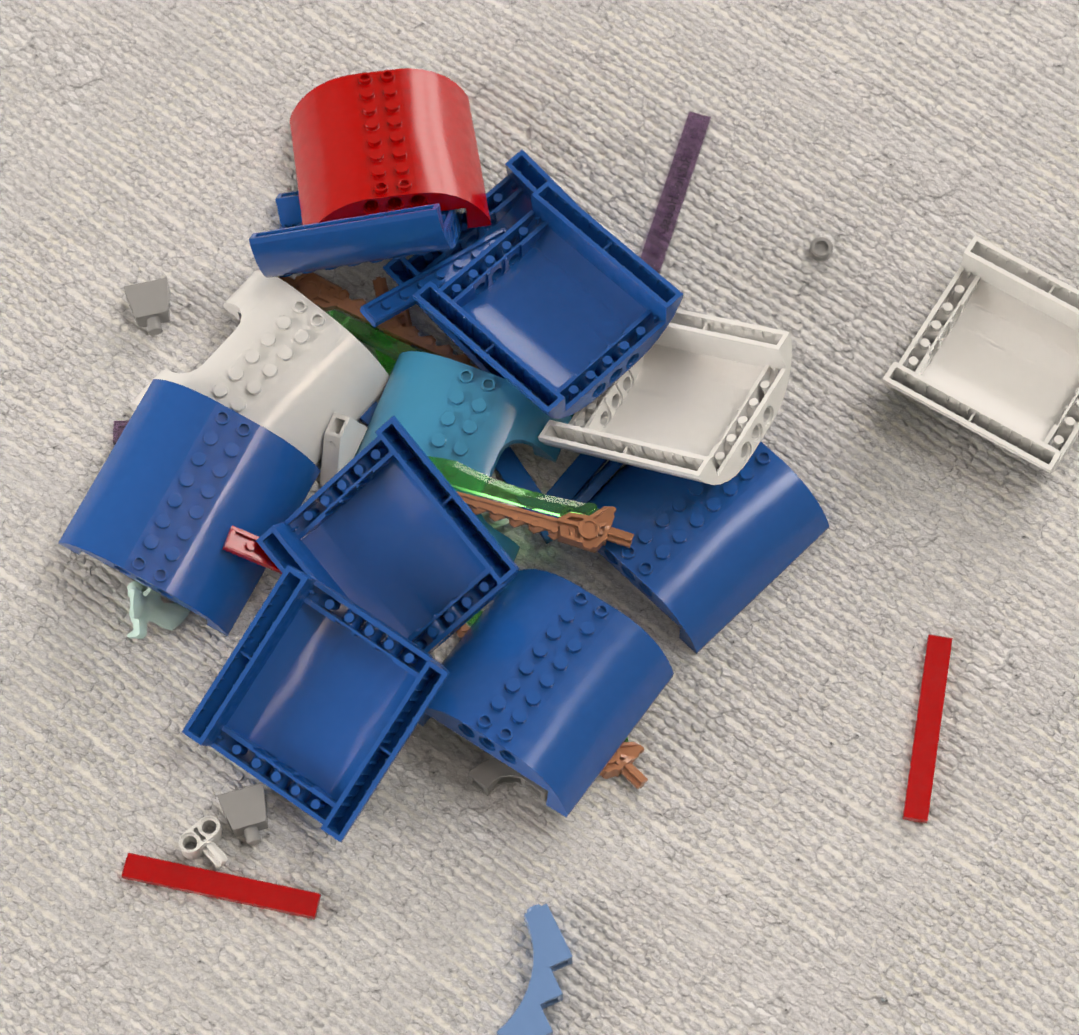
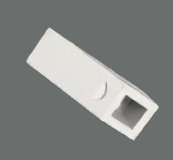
[320,412,367,487]

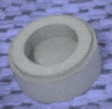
[809,237,833,261]

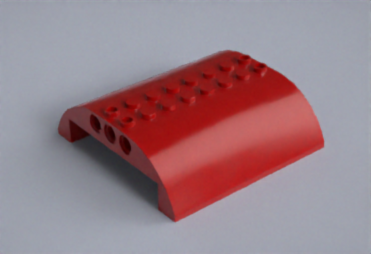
[290,68,491,228]

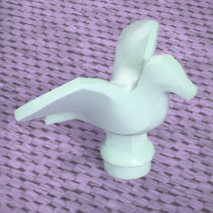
[127,581,190,639]

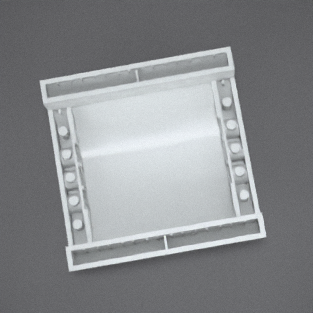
[882,235,1079,474]
[538,309,792,485]

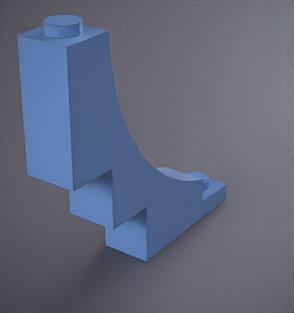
[497,904,573,1035]

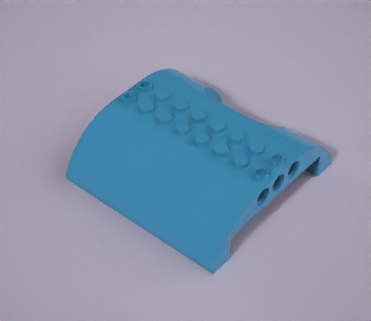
[355,351,572,562]

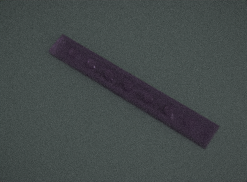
[640,111,711,274]

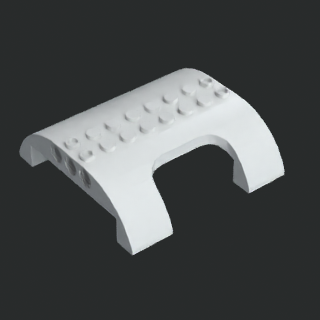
[129,270,390,465]

